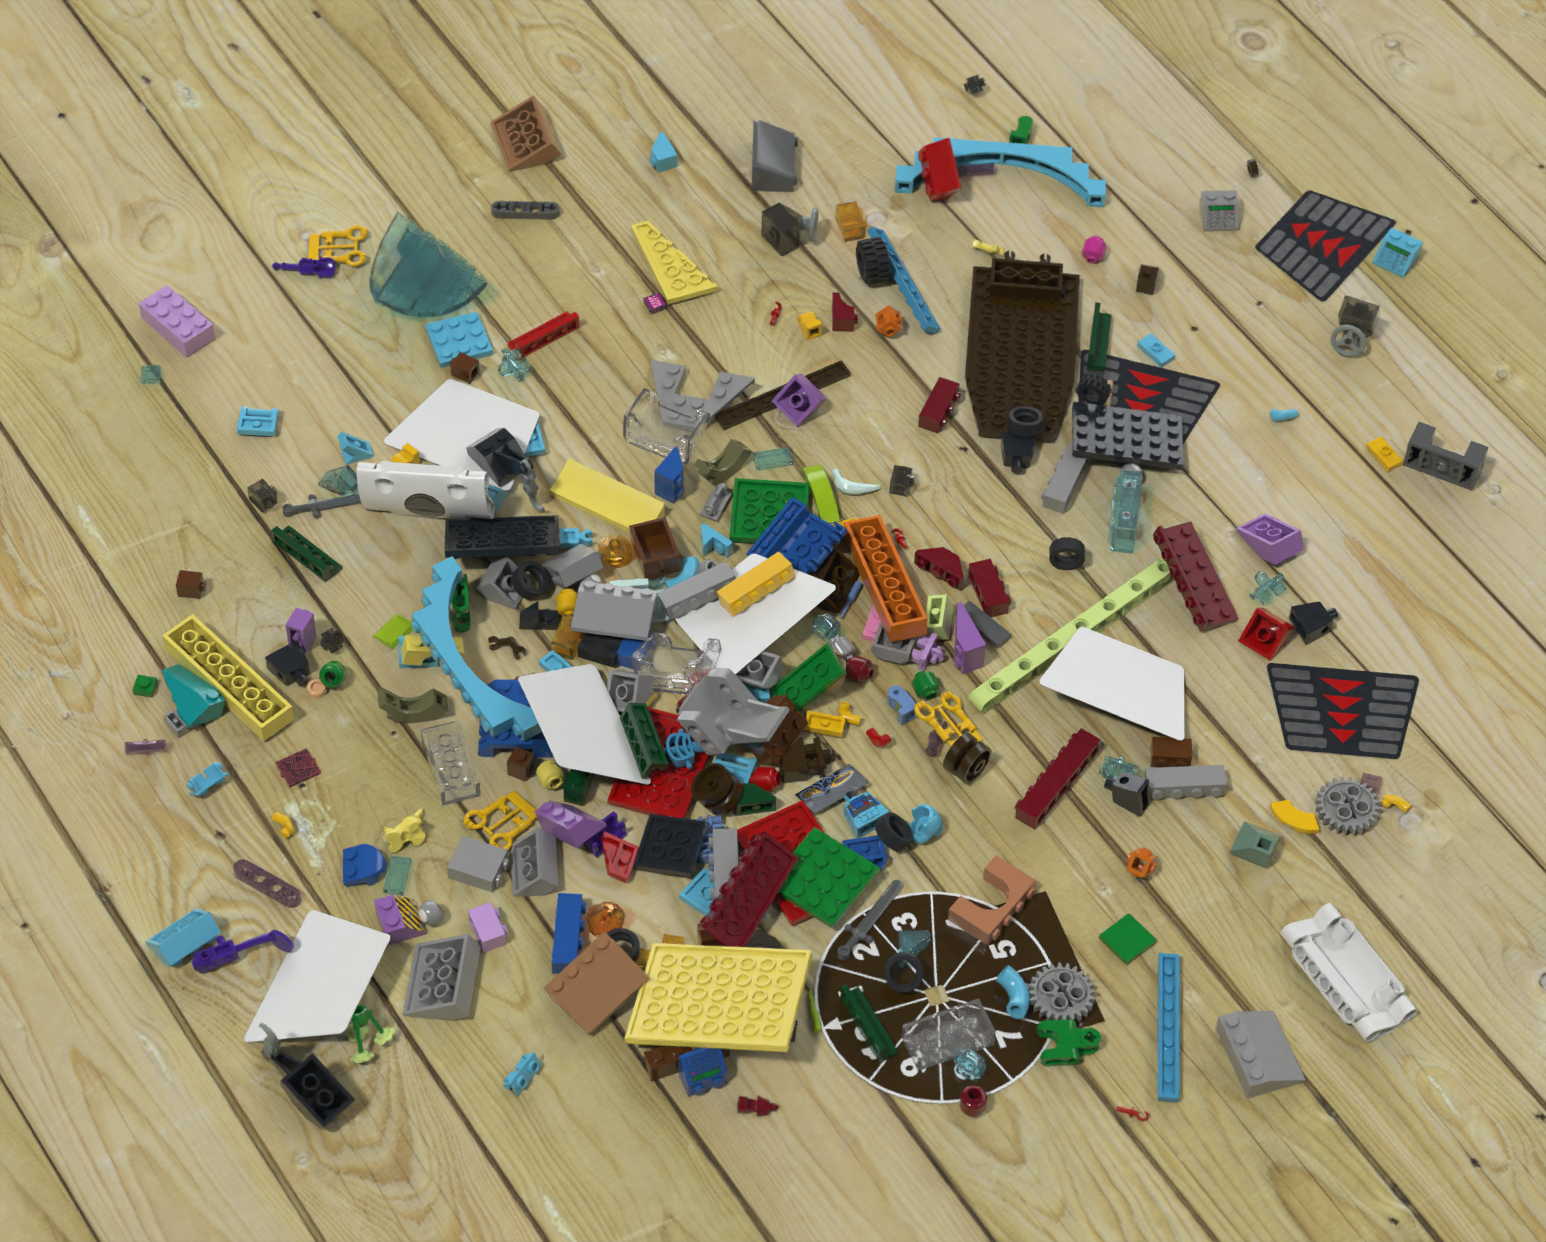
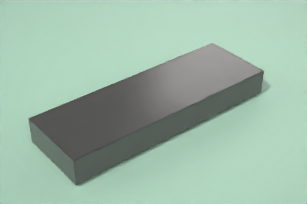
[956,601,1011,649]

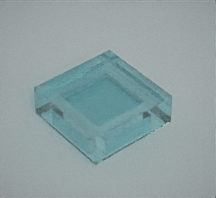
[141,365,161,384]

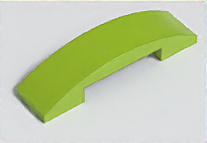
[802,465,840,524]

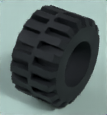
[856,237,890,285]

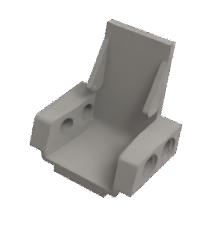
[677,668,790,755]

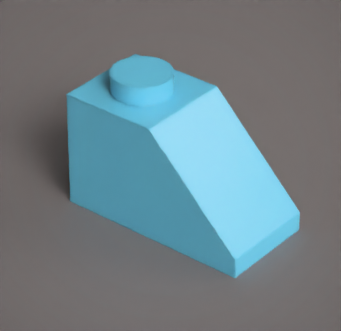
[649,132,677,173]

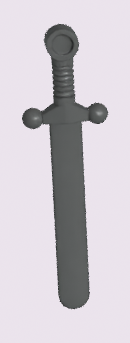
[282,494,361,518]
[837,880,903,961]

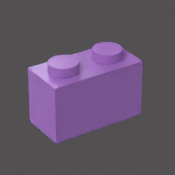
[285,608,317,654]

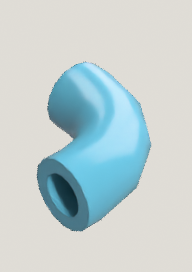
[665,556,700,589]
[996,965,1030,1019]

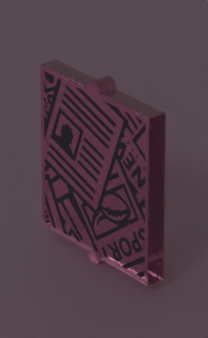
[275,748,321,788]

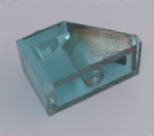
[318,465,358,496]

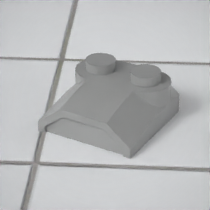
[871,622,916,664]

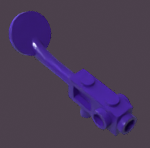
[191,930,294,974]

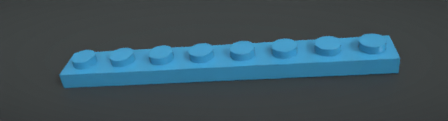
[867,226,940,334]
[1157,953,1179,1102]

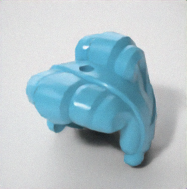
[909,804,943,844]

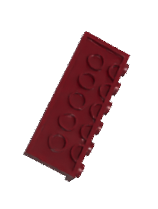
[1153,521,1238,632]
[697,831,798,947]

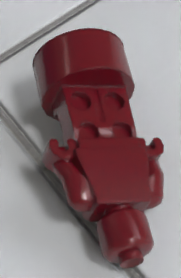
[737,1096,778,1117]

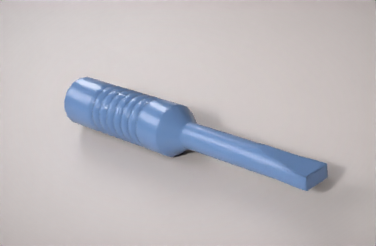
[840,581,862,619]

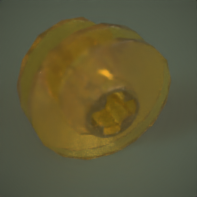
[598,534,632,568]

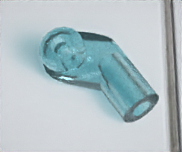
[648,574,668,590]

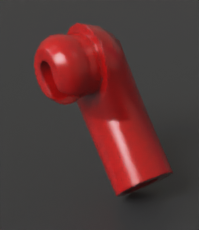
[866,728,891,747]

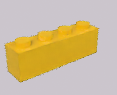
[717,552,795,616]

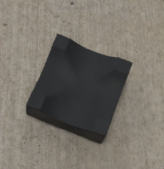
[578,633,623,667]

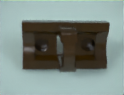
[804,737,837,778]

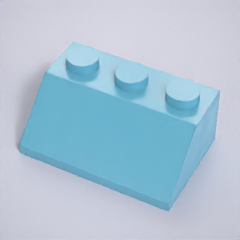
[145,908,221,966]

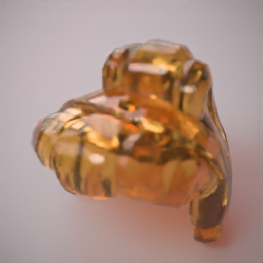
[585,902,625,937]

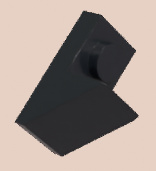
[519,601,559,630]

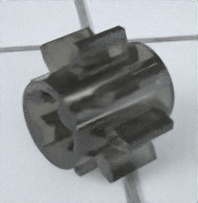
[964,75,986,95]
[320,628,344,654]

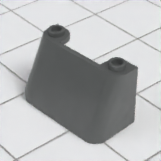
[752,120,798,192]

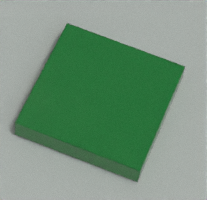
[1099,913,1157,966]

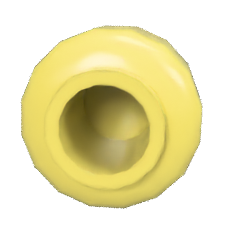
[536,760,565,789]

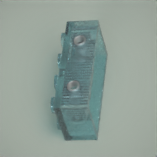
[1107,469,1142,554]

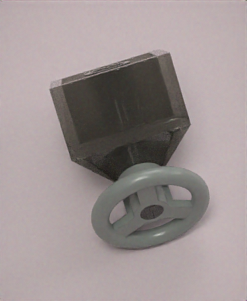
[761,203,819,257]
[1331,295,1380,357]

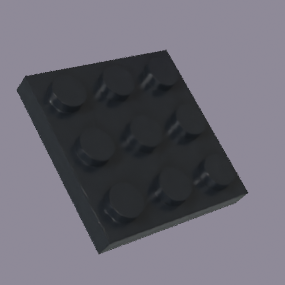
[633,814,708,877]

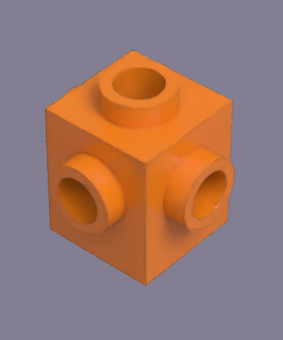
[875,305,903,338]
[1126,847,1157,878]

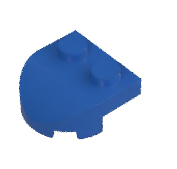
[842,835,887,871]
[343,844,387,887]

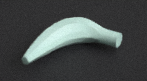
[832,469,880,495]

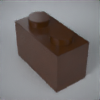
[1150,736,1192,768]

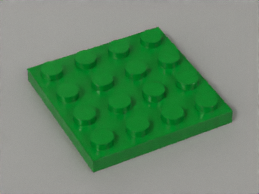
[729,478,809,543]
[777,827,880,929]

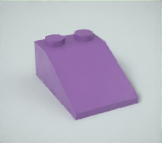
[1236,513,1304,565]
[953,602,986,675]

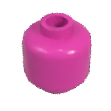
[1082,236,1107,263]

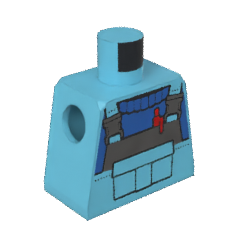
[843,790,889,838]

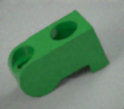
[1009,116,1033,144]

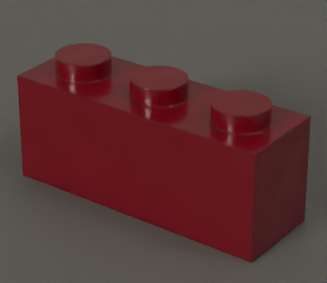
[918,377,961,434]
[968,558,1011,617]

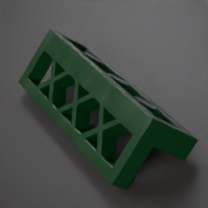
[1087,302,1112,372]
[271,525,342,583]
[620,703,669,779]
[840,984,898,1063]

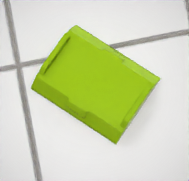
[373,614,413,650]

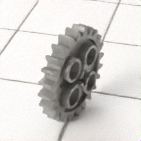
[1315,777,1381,835]
[1029,963,1096,1021]

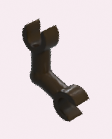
[488,636,526,660]

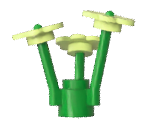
[344,1005,396,1063]

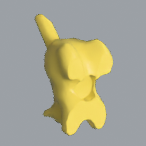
[383,809,426,853]

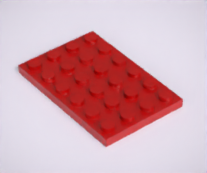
[607,707,710,818]
[737,800,824,926]

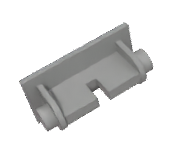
[699,483,732,521]

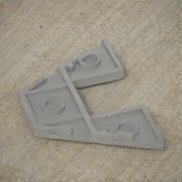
[651,360,755,433]

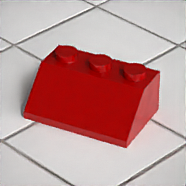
[918,138,961,201]

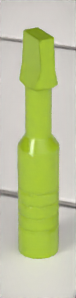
[808,990,822,1034]

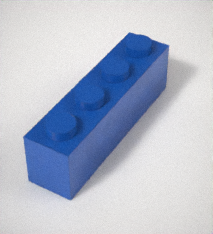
[551,893,586,974]

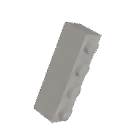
[1041,443,1089,514]
[657,561,736,620]
[1144,765,1227,800]
[709,828,738,900]

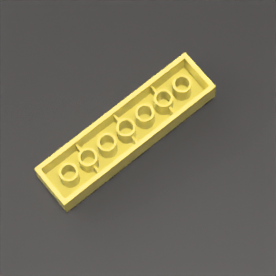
[162,614,294,742]

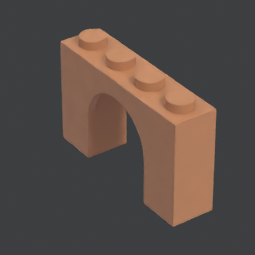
[948,855,1036,945]

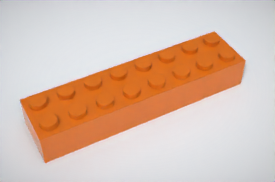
[844,515,928,643]

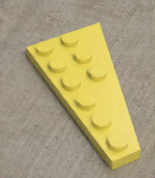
[631,221,718,304]

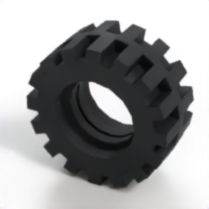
[1076,373,1112,405]

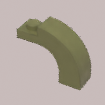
[694,439,753,484]
[377,688,448,723]

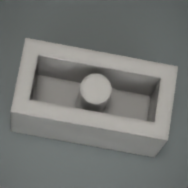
[164,710,189,738]

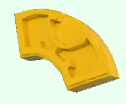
[1269,800,1319,834]

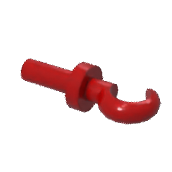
[770,301,782,325]
[891,528,907,549]
[1116,1106,1149,1121]

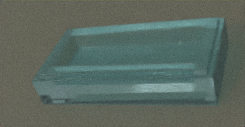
[753,447,793,471]
[383,856,411,896]

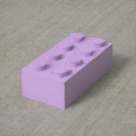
[139,285,215,358]

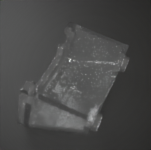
[623,388,710,465]
[631,632,722,695]

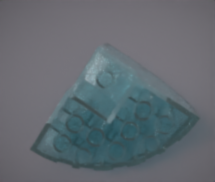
[369,212,488,317]

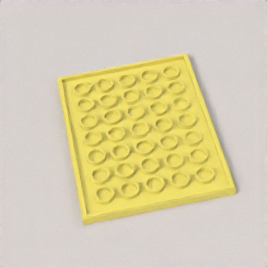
[624,943,813,1052]

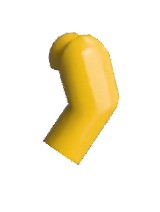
[838,701,862,726]
[1381,794,1412,814]
[272,812,295,838]

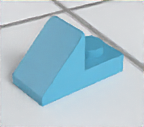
[337,432,374,464]
[701,523,733,558]

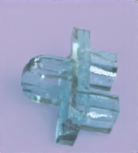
[498,348,531,383]
[1249,571,1286,605]
[1099,755,1139,779]

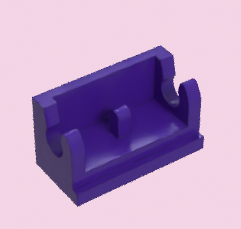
[584,811,627,858]

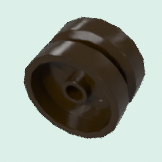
[943,733,992,784]
[691,763,742,815]

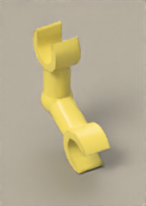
[971,239,1005,255]

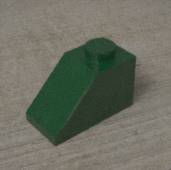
[735,783,776,816]

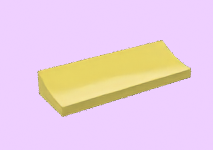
[549,458,665,533]

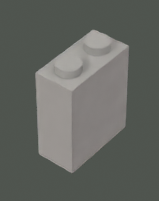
[543,544,603,588]
[447,836,510,893]

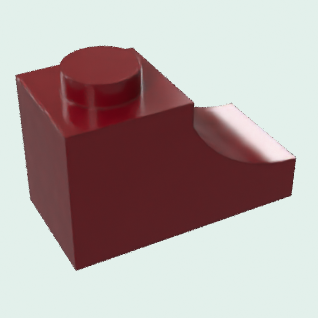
[832,292,858,332]

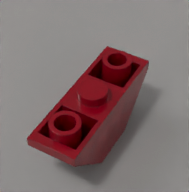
[914,547,964,591]

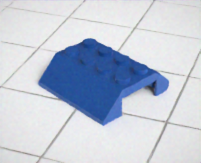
[746,497,848,575]
[478,679,553,758]

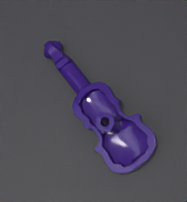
[272,257,336,279]

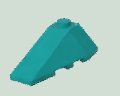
[162,664,225,728]

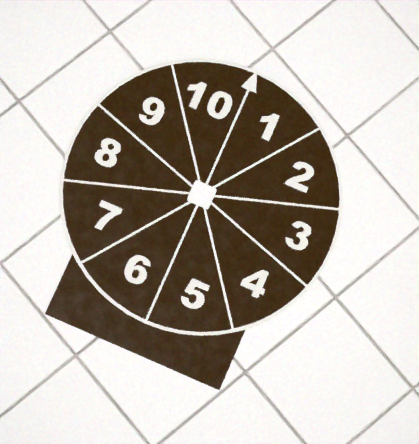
[814,891,1105,1104]

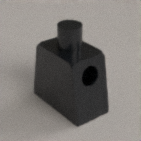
[1000,431,1037,474]
[1289,601,1338,645]
[265,640,310,687]
[1104,772,1151,817]

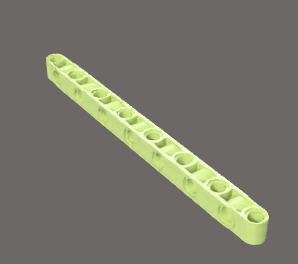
[968,558,1174,713]

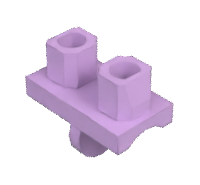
[910,633,945,671]

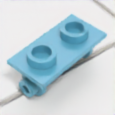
[186,762,229,796]
[503,1052,542,1096]

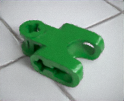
[451,574,471,632]
[1037,1019,1101,1066]

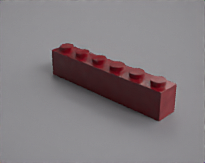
[1015,728,1101,830]

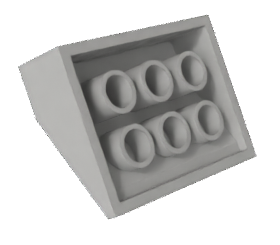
[571,581,657,641]
[403,934,481,1020]
[1216,1011,1306,1099]

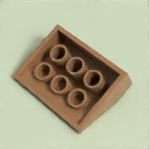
[490,95,562,172]
[544,932,650,1036]

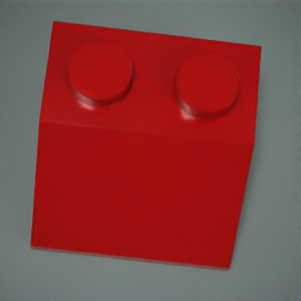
[1238,608,1295,660]

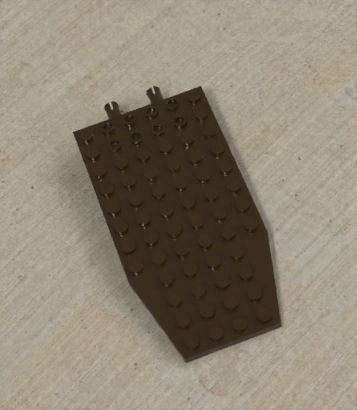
[965,251,1080,442]

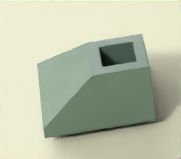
[1230,821,1281,868]

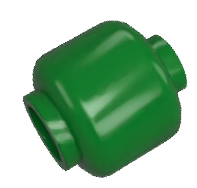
[319,661,347,688]
[912,670,940,700]

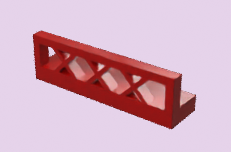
[508,311,580,359]

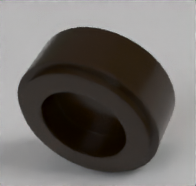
[1247,159,1259,177]

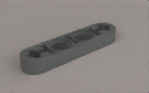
[491,201,560,219]

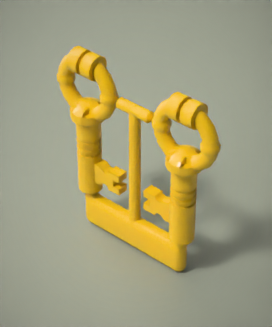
[308,225,368,267]
[914,691,983,747]
[463,791,537,850]

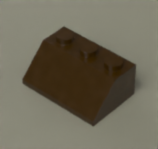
[809,547,859,614]

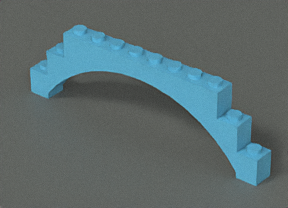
[895,137,1106,207]
[411,556,542,741]

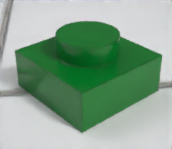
[132,675,158,698]

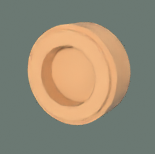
[307,679,327,699]

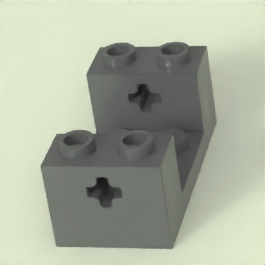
[1403,422,1489,491]

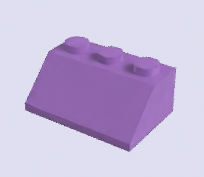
[535,801,607,848]

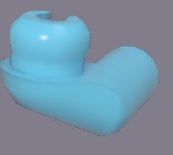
[1270,409,1298,422]

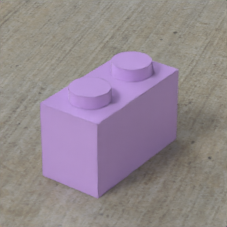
[468,902,508,953]

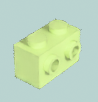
[926,594,953,640]

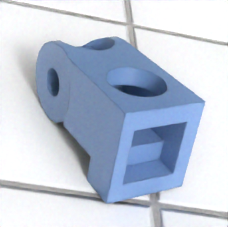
[887,686,917,725]

